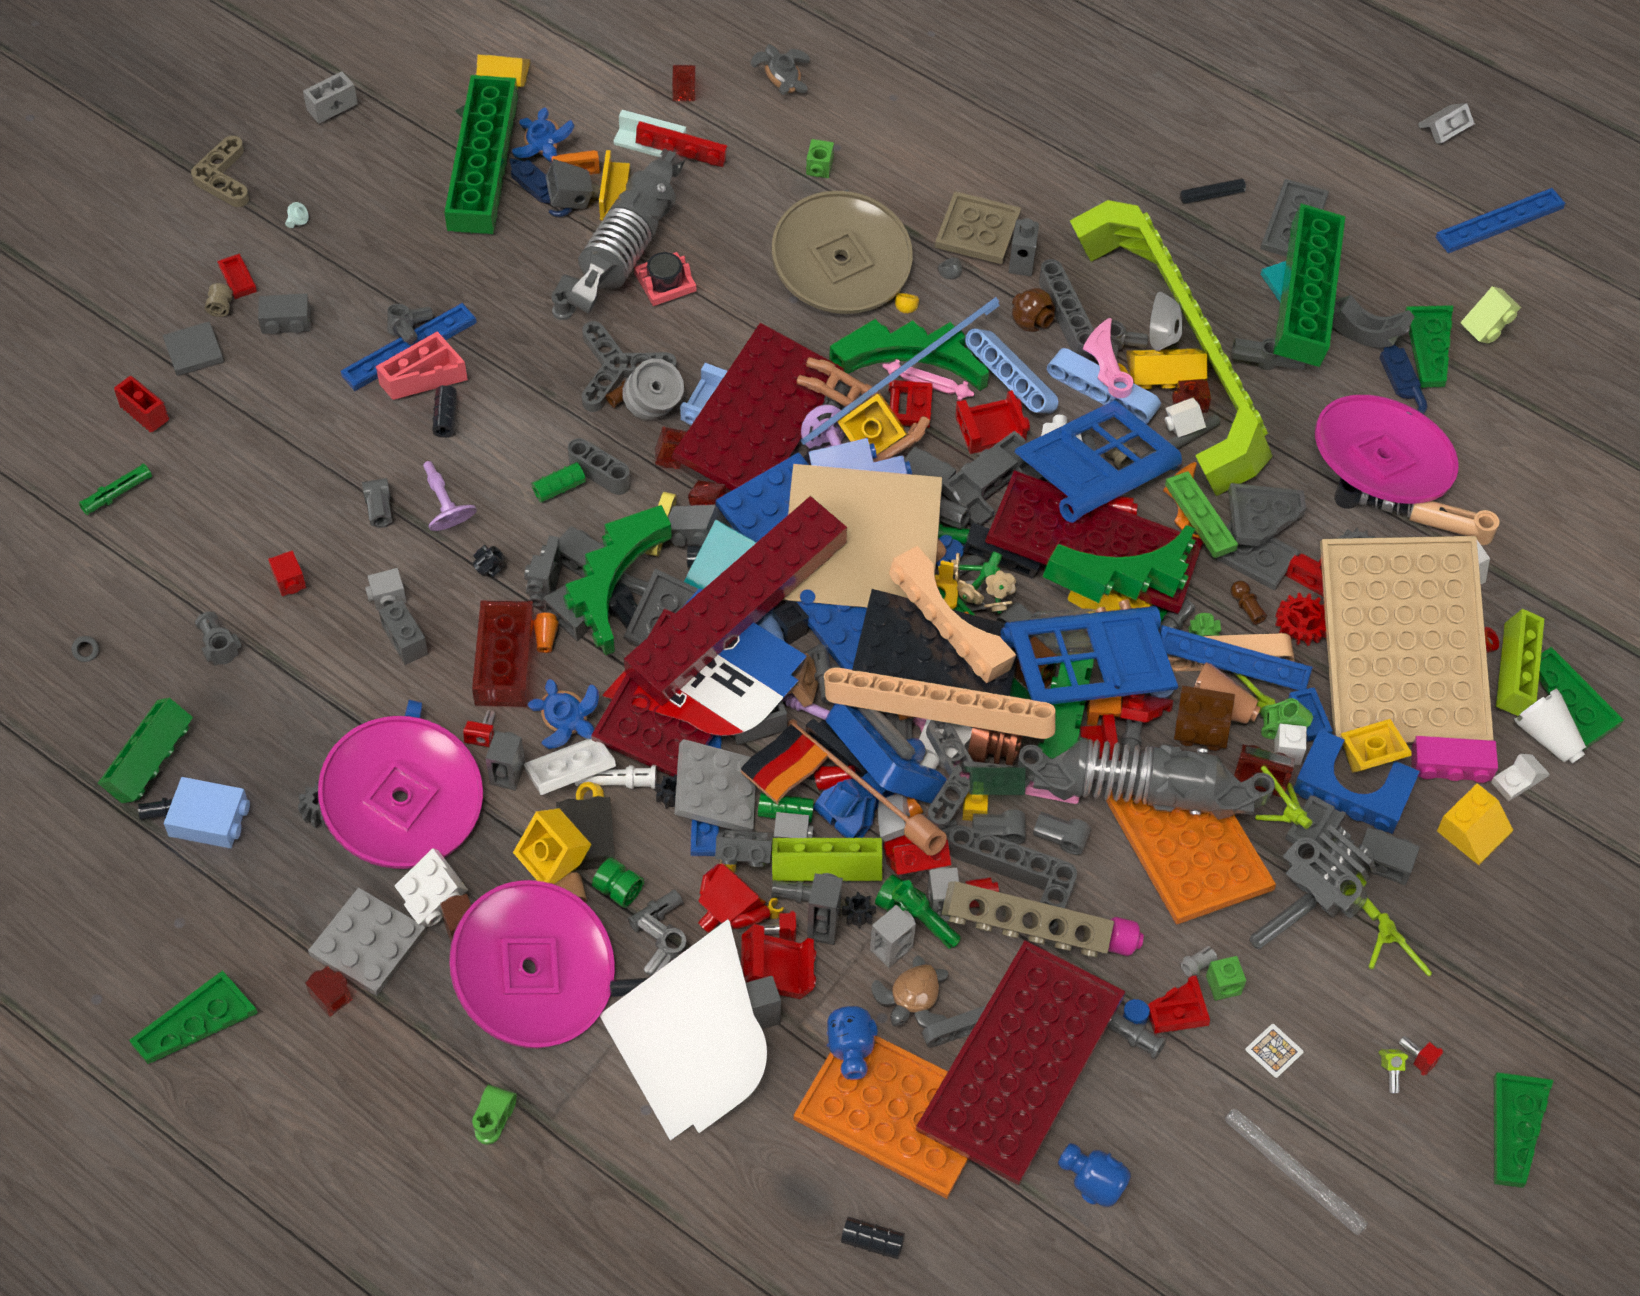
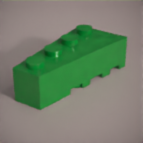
[1038,654,1094,759]

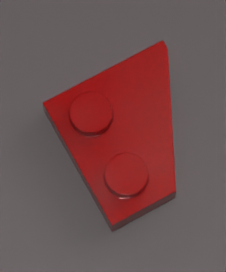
[1120,693,1173,722]
[1148,975,1210,1034]

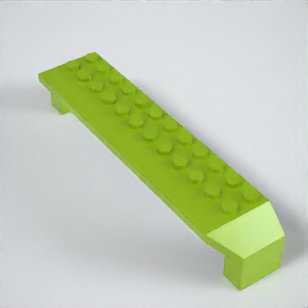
[1070,200,1273,496]

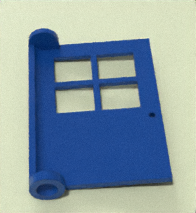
[1015,400,1182,523]
[1000,606,1178,704]

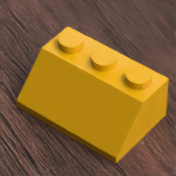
[1126,348,1207,389]

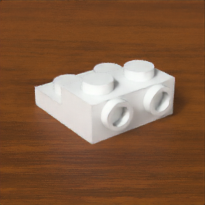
[395,848,468,927]

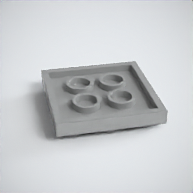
[675,739,755,831]
[308,887,427,996]

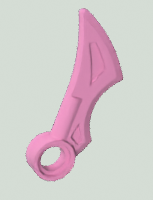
[1083,318,1133,398]

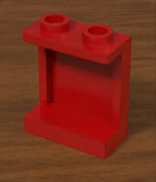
[955,390,1030,454]
[882,835,951,875]
[741,924,816,1000]

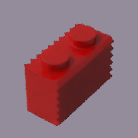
[114,376,169,432]

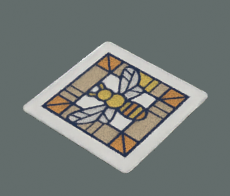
[1245,1024,1304,1078]

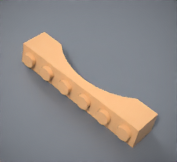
[889,546,1016,683]

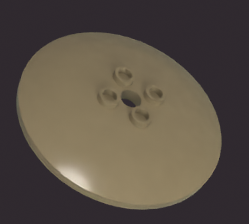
[771,191,913,314]

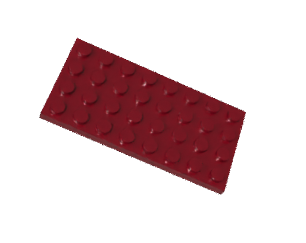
[671,323,844,491]
[985,470,1203,614]
[916,940,1125,1186]

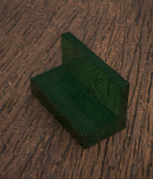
[964,766,1026,795]

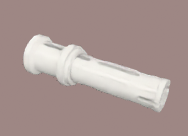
[575,765,657,789]

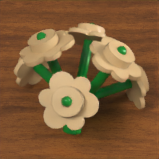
[951,551,1016,613]

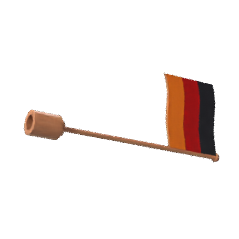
[740,719,947,855]

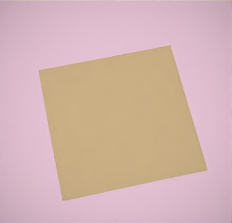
[782,464,942,607]

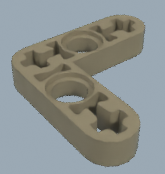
[191,136,249,207]

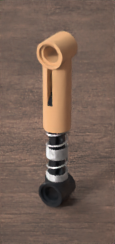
[1334,478,1499,545]

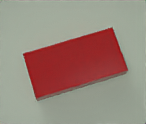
[217,253,257,300]

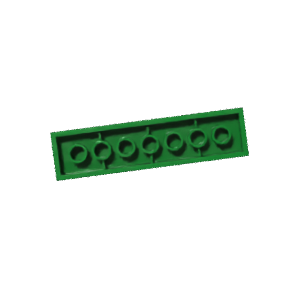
[444,75,518,234]
[1273,203,1346,367]

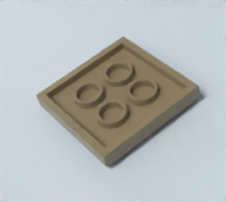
[935,191,1021,264]

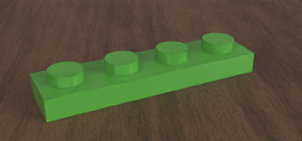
[1165,471,1238,559]

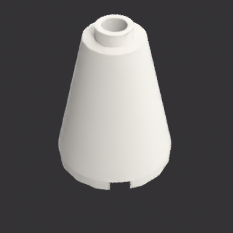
[1514,688,1586,763]

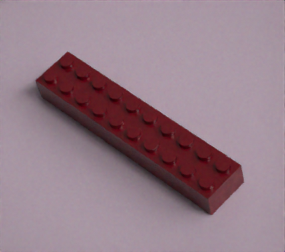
[624,496,847,706]

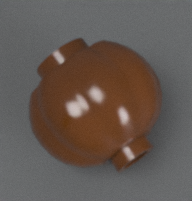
[1012,288,1055,332]

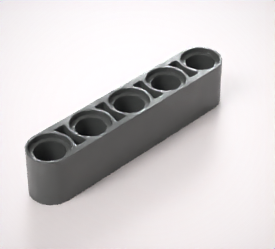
[1039,259,1094,360]

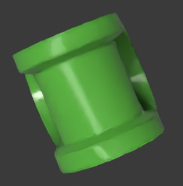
[1261,698,1313,739]
[472,1085,517,1145]

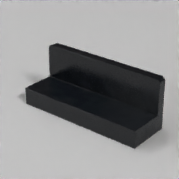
[962,523,1040,579]
[806,718,868,777]

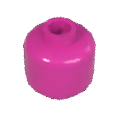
[1108,917,1144,956]

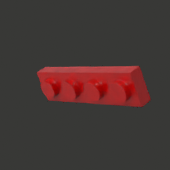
[635,121,727,167]

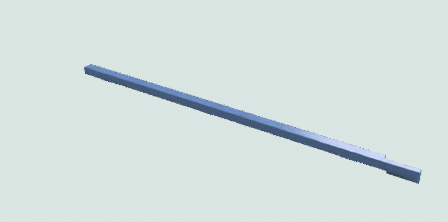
[800,297,1000,445]

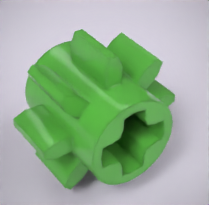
[1189,613,1221,636]

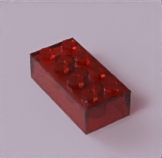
[472,600,535,707]

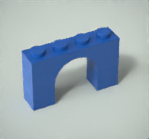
[1294,729,1420,834]

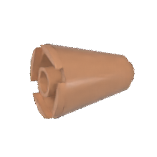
[1194,662,1261,724]

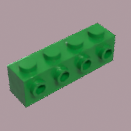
[98,697,193,803]

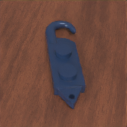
[510,158,573,217]
[1379,345,1428,415]

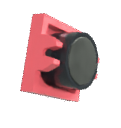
[634,252,697,306]

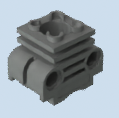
[1283,824,1377,919]

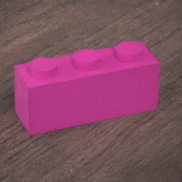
[1410,736,1498,783]

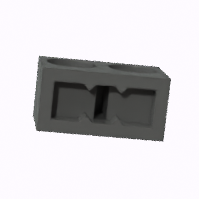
[378,600,428,665]

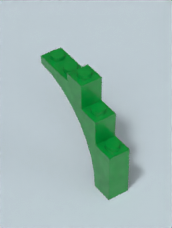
[829,319,989,391]
[563,505,672,655]
[1043,525,1196,603]

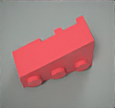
[376,331,468,400]

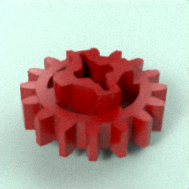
[1275,593,1327,646]

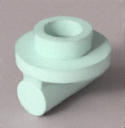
[285,202,309,228]

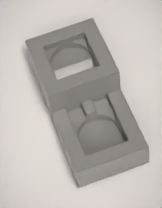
[878,794,910,842]

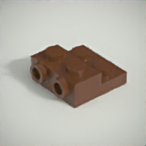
[1174,685,1235,750]

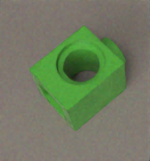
[806,139,834,178]
[1206,956,1246,1001]

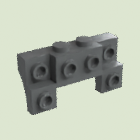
[942,431,1044,525]

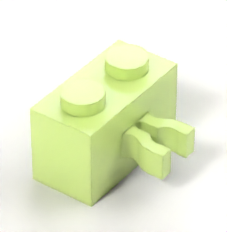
[1461,286,1521,344]

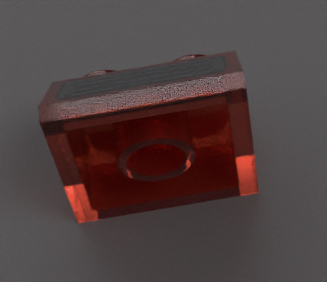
[1234,744,1295,797]

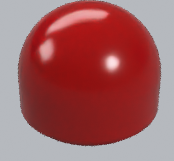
[1484,627,1499,653]

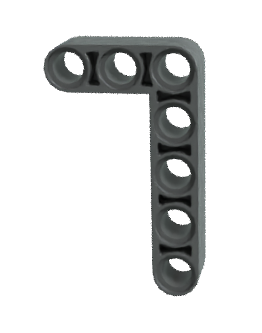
[948,825,1077,942]

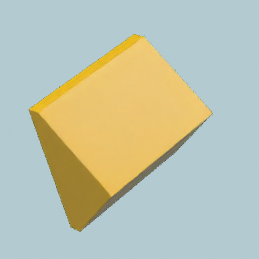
[1340,719,1412,773]

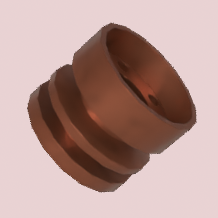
[968,727,1023,766]

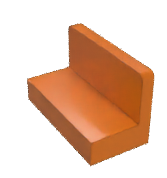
[552,150,600,175]

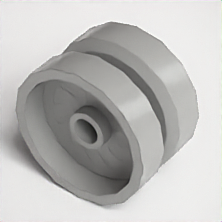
[623,358,684,421]

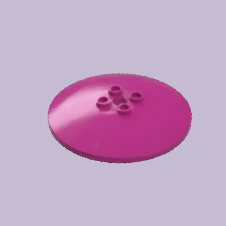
[1315,395,1459,504]
[318,716,483,869]
[450,880,615,1049]

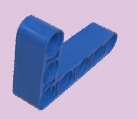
[825,703,947,804]

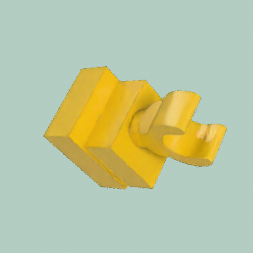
[962,781,988,821]

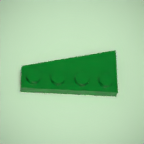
[1405,305,1454,388]
[1539,647,1624,751]
[129,970,258,1064]
[1494,1072,1554,1188]

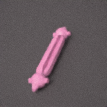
[883,359,975,401]

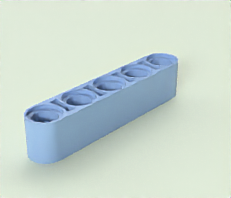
[965,329,1058,414]
[1047,348,1161,424]

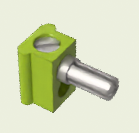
[1379,1049,1408,1094]

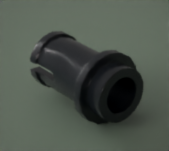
[138,797,172,821]

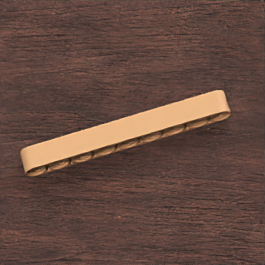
[824,668,1055,739]

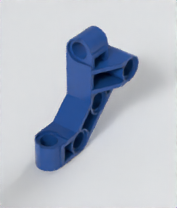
[813,738,925,838]

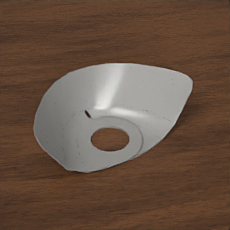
[1150,292,1182,351]

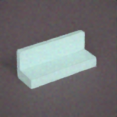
[614,110,686,157]

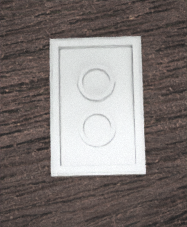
[524,739,616,795]

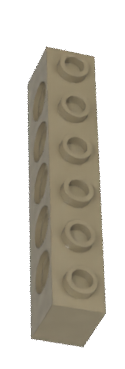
[941,881,1114,958]

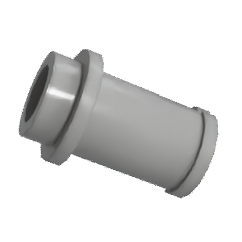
[1181,946,1217,977]

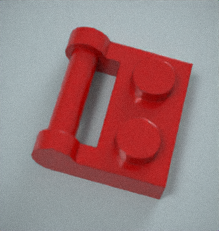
[888,380,933,428]

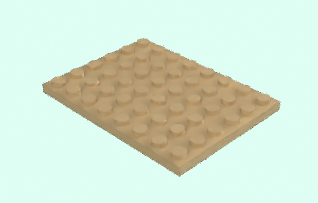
[1320,536,1494,746]

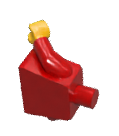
[698,861,784,933]

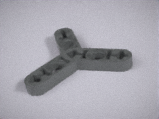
[582,321,677,412]
[925,720,1030,829]

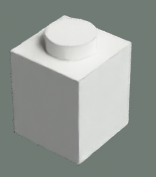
[1165,398,1206,438]
[1274,724,1306,765]

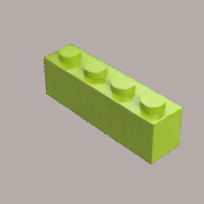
[1496,609,1544,716]
[772,838,882,881]

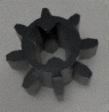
[473,544,505,577]
[655,775,677,809]
[841,892,876,929]

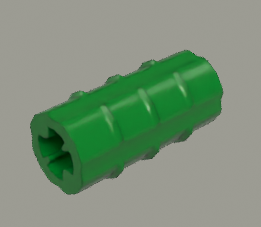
[531,462,586,503]
[758,793,814,823]

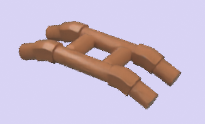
[797,357,878,412]
[873,417,930,462]

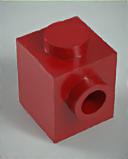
[268,550,306,596]

